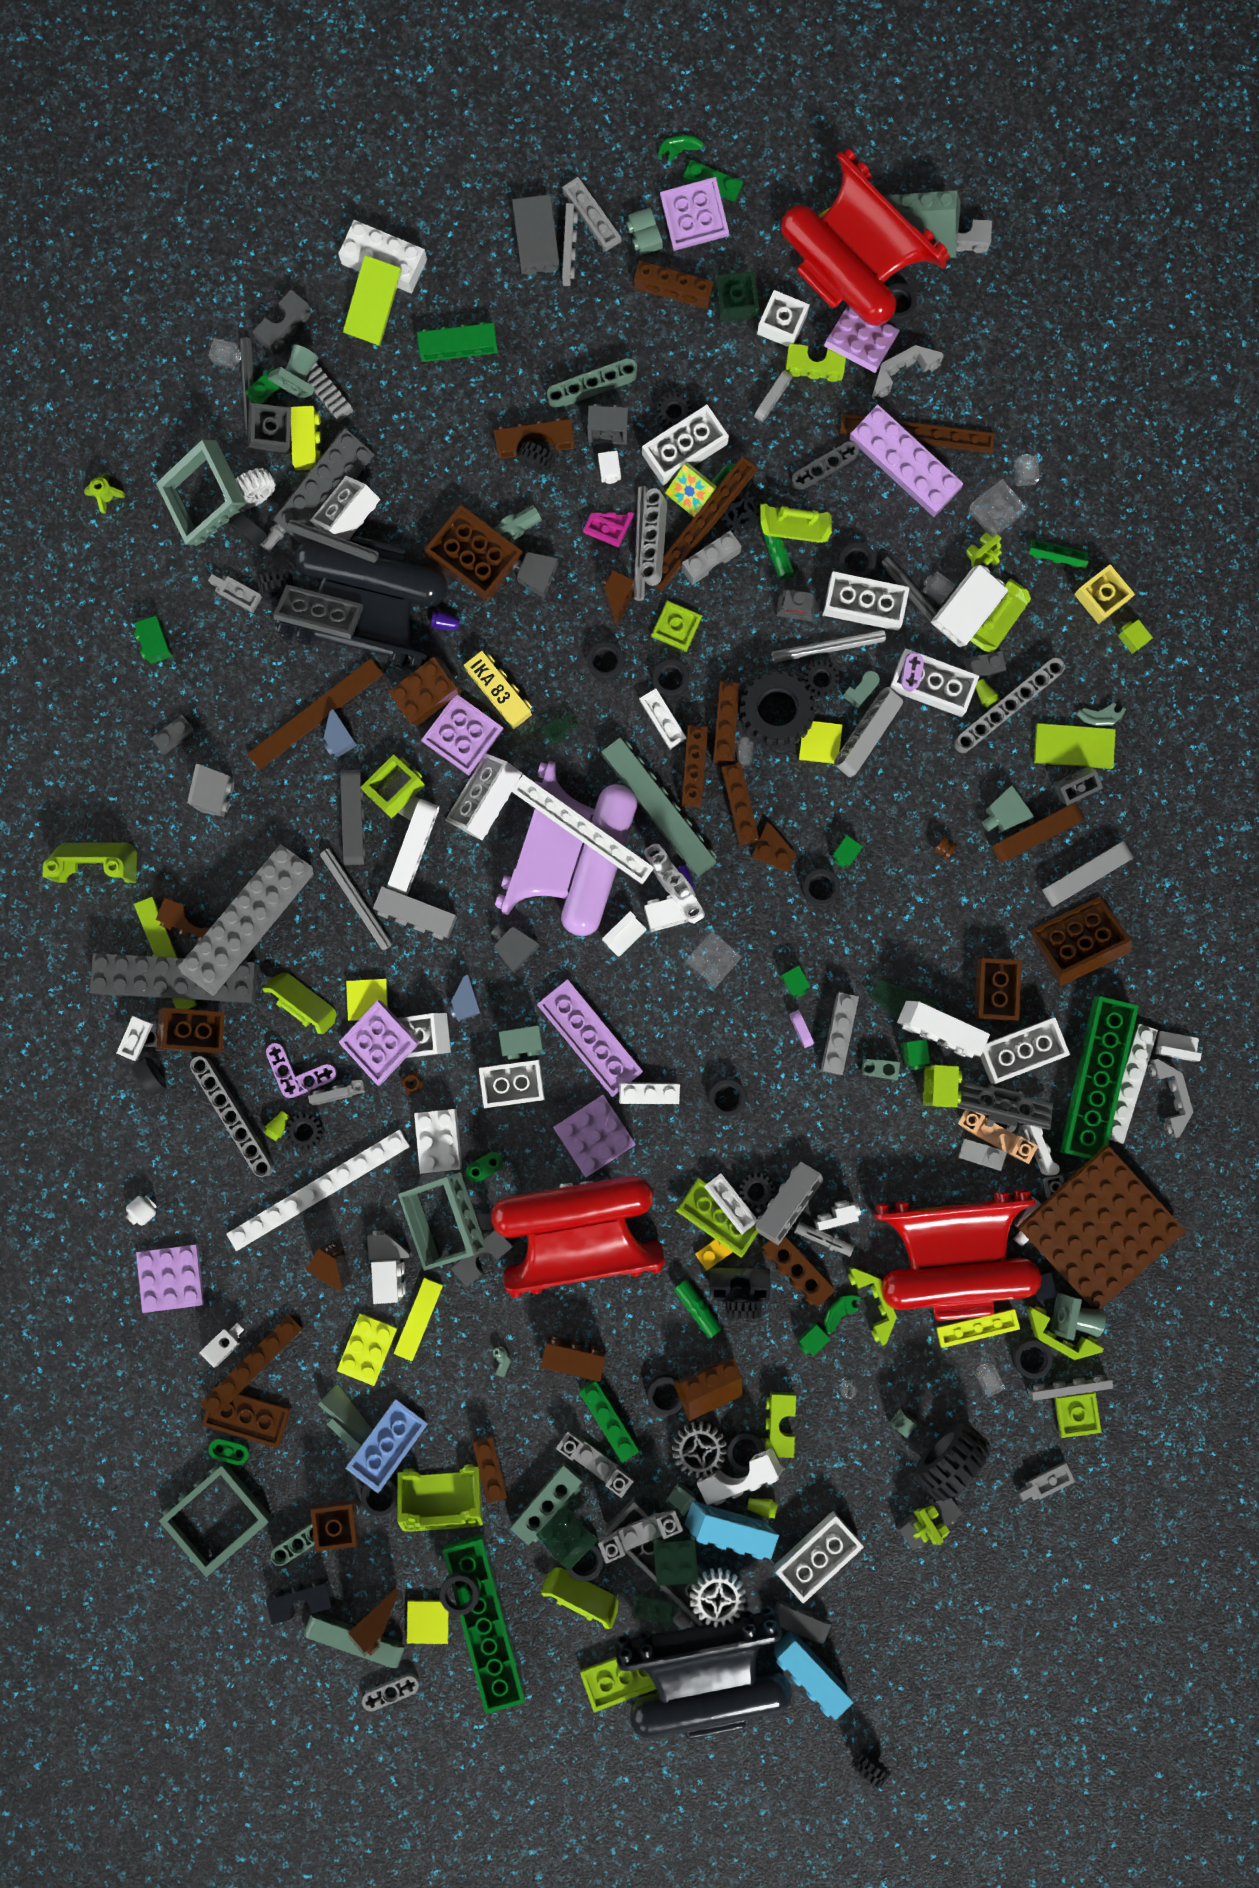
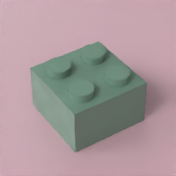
[499,1026,544,1060]

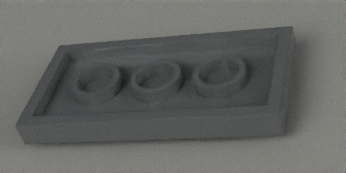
[274,585,363,639]

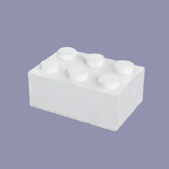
[310,476,380,541]
[479,1060,545,1108]
[414,1109,462,1174]

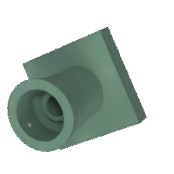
[267,345,318,399]
[1050,1292,1106,1340]

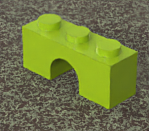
[785,343,846,382]
[765,1391,796,1458]

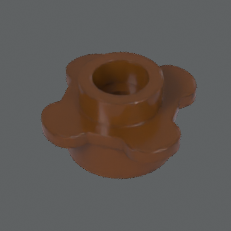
[400,1072,423,1095]

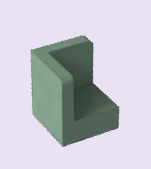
[667,1482,696,1516]

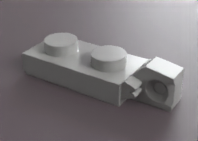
[208,574,262,613]
[308,1080,365,1106]
[1017,1462,1075,1501]

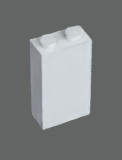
[931,565,1008,647]

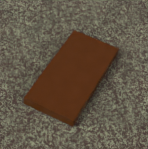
[201,1385,292,1449]

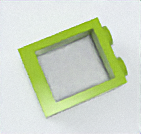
[360,754,425,819]

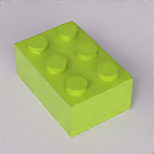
[923,1065,962,1107]

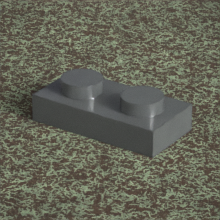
[963,651,1006,677]
[151,715,196,755]

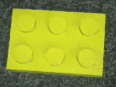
[337,1313,397,1386]

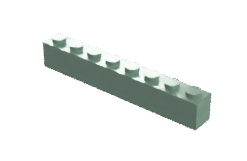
[601,738,717,878]

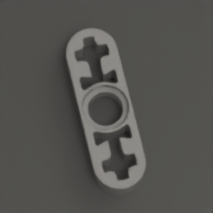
[754,370,793,422]
[362,1673,420,1711]

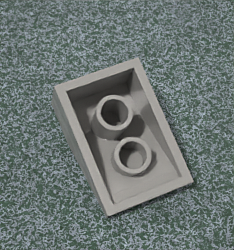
[187,764,234,817]

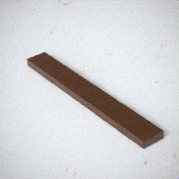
[839,413,995,454]
[648,456,758,592]
[247,658,383,770]

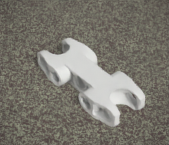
[644,844,705,923]

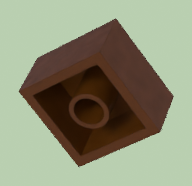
[311,1499,360,1552]

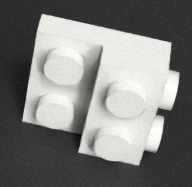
[813,1200,861,1231]

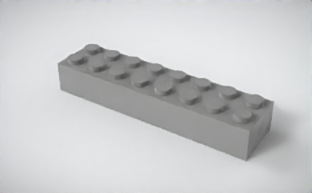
[178,844,314,996]

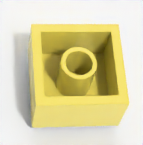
[1074,565,1135,624]

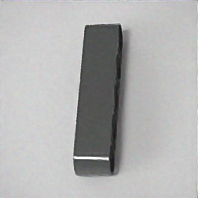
[340,769,366,865]

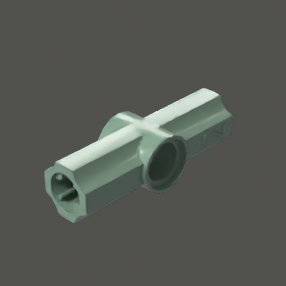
[492,505,542,540]

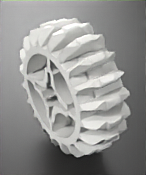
[223,468,276,511]
[690,1568,746,1627]

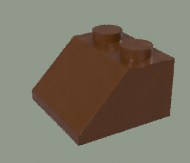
[603,571,634,626]

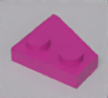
[583,512,634,548]

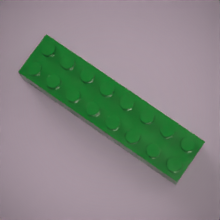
[1059,996,1139,1160]
[442,1533,527,1714]

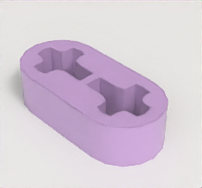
[901,653,924,692]
[789,1010,814,1048]

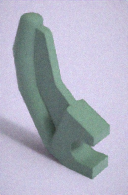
[1077,703,1126,726]

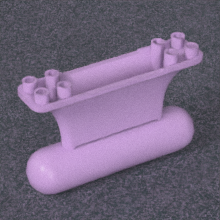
[495,761,637,936]

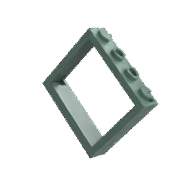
[156,440,247,546]
[398,1172,487,1271]
[159,1462,273,1577]

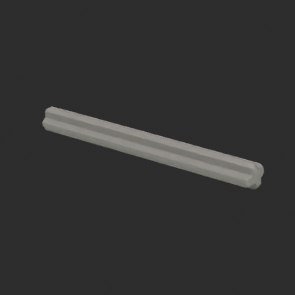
[634,486,649,601]
[771,630,886,663]
[320,848,392,950]

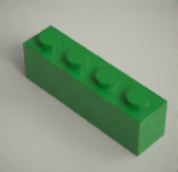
[417,322,498,362]
[579,1380,639,1463]

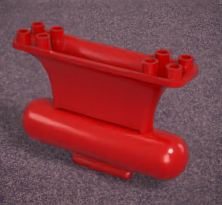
[781,148,950,326]
[872,1190,1042,1321]

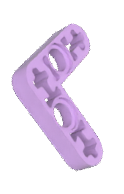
[266,1043,337,1098]

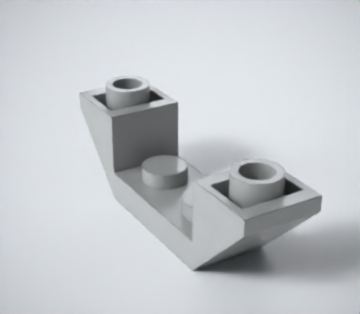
[872,345,944,399]
[1148,1059,1193,1138]
[556,1431,634,1498]
[598,1510,683,1563]

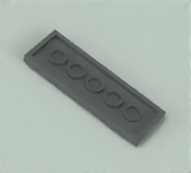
[272,428,375,544]

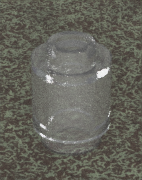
[733,737,754,766]

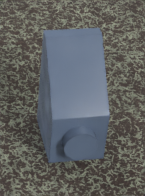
[324,709,357,758]
[450,975,482,1021]

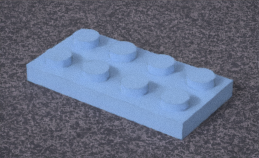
[345,1400,427,1493]

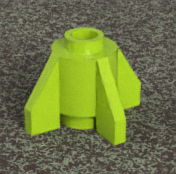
[84,473,125,514]

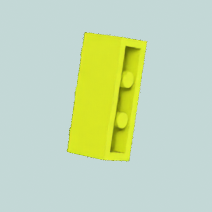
[290,406,322,470]

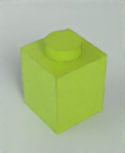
[1118,619,1153,654]

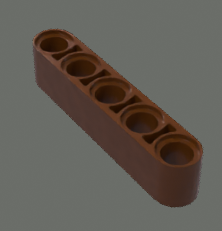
[991,802,1085,864]

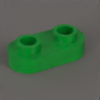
[466,1152,504,1182]
[209,1438,250,1465]

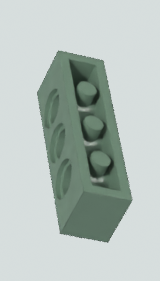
[510,1462,583,1545]

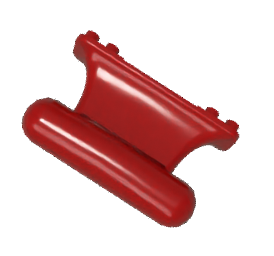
[491,1175,665,1298]

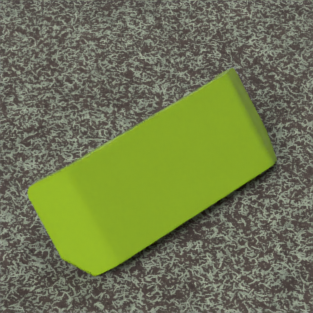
[760,503,832,543]
[970,579,1031,653]
[262,973,337,1034]
[540,1568,618,1629]

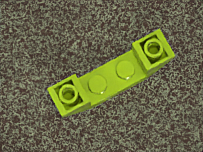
[847,1267,897,1346]
[1027,1306,1104,1360]

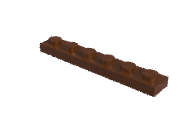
[200,1314,303,1418]

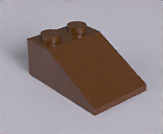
[348,1588,399,1657]

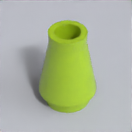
[975,679,1000,709]
[263,1111,291,1141]
[747,1498,778,1519]

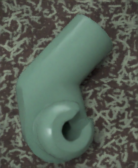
[493,1346,511,1377]

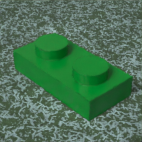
[245,367,281,404]

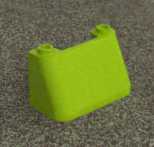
[43,843,137,883]
[397,1464,483,1532]

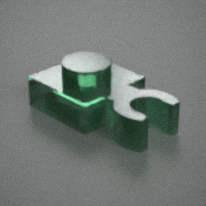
[542,714,579,746]

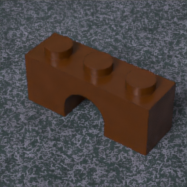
[473,1433,509,1503]

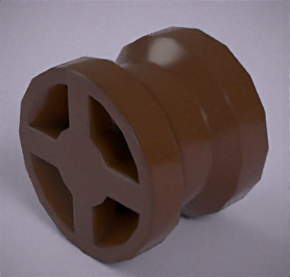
[934,836,958,860]

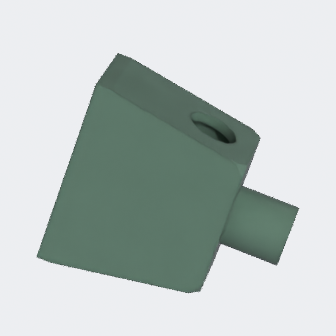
[982,786,1033,832]

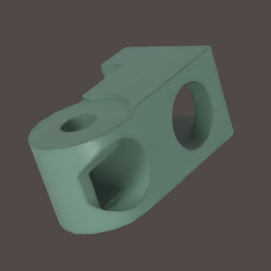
[843,671,880,709]
[861,1059,900,1081]
[889,1409,918,1439]

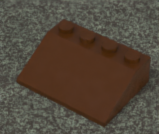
[424,505,523,603]
[1030,896,1132,987]

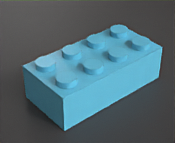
[684,1501,779,1560]
[774,1631,853,1720]

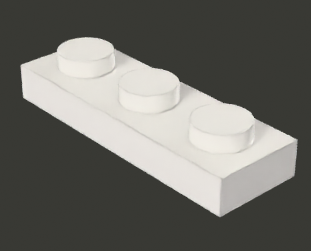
[639,689,687,749]
[619,1082,680,1104]
[704,1174,757,1235]

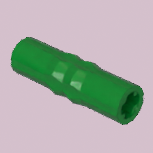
[760,523,794,579]
[673,1279,722,1338]

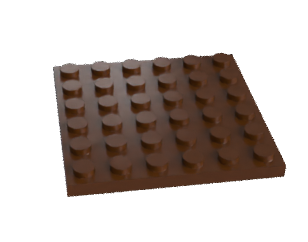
[1017,1145,1186,1309]

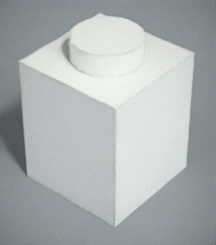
[598,451,621,484]

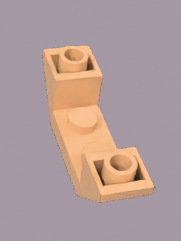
[958,1110,1038,1164]

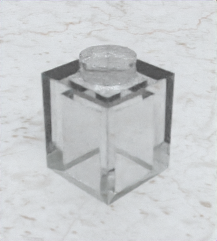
[209,338,241,369]
[1014,454,1040,486]
[922,571,956,605]
[973,1363,1006,1398]

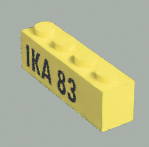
[464,651,532,729]

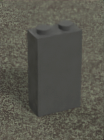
[512,195,560,275]

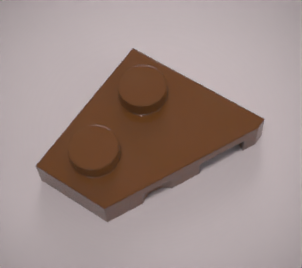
[751,822,796,873]

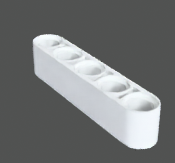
[387,799,439,896]

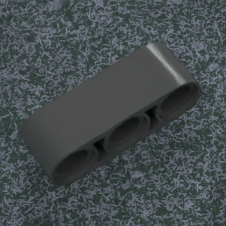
[773,1600,832,1644]

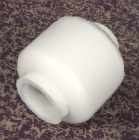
[126,1196,157,1226]

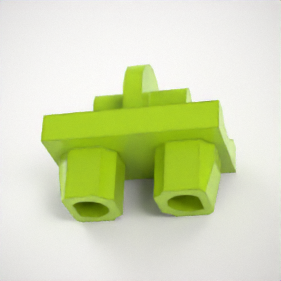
[966,532,1002,567]
[912,1506,950,1545]

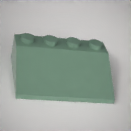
[883,190,961,258]

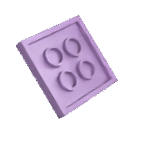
[660,177,729,251]
[824,305,900,373]
[421,695,504,776]
[339,1000,419,1085]
[553,1095,636,1177]
[136,1244,204,1313]

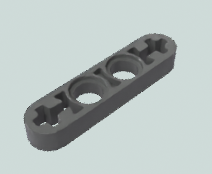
[791,441,859,491]

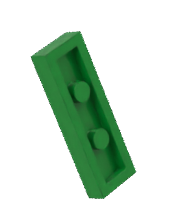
[683,160,743,202]
[1029,539,1089,568]

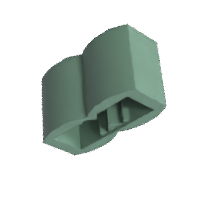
[626,207,662,255]

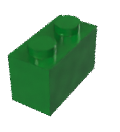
[133,616,173,664]
[900,1039,930,1070]

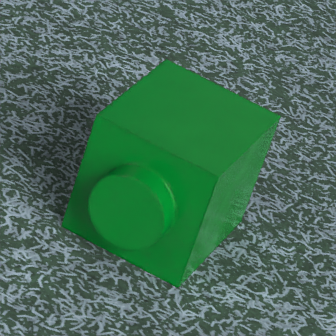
[832,836,863,868]
[780,966,810,998]
[798,1322,831,1356]

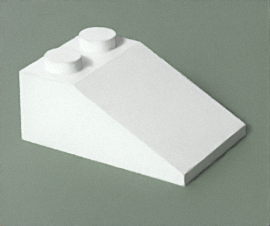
[397,1013,451,1058]

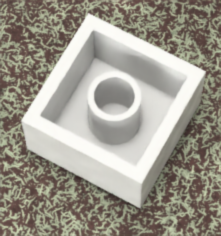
[757,290,809,347]
[644,895,689,932]
[371,1258,406,1304]

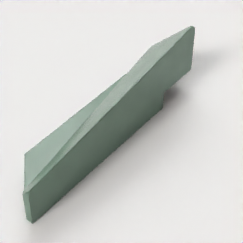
[318,1385,372,1452]

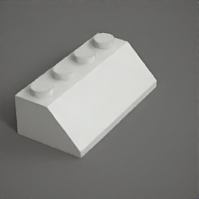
[445,754,523,840]

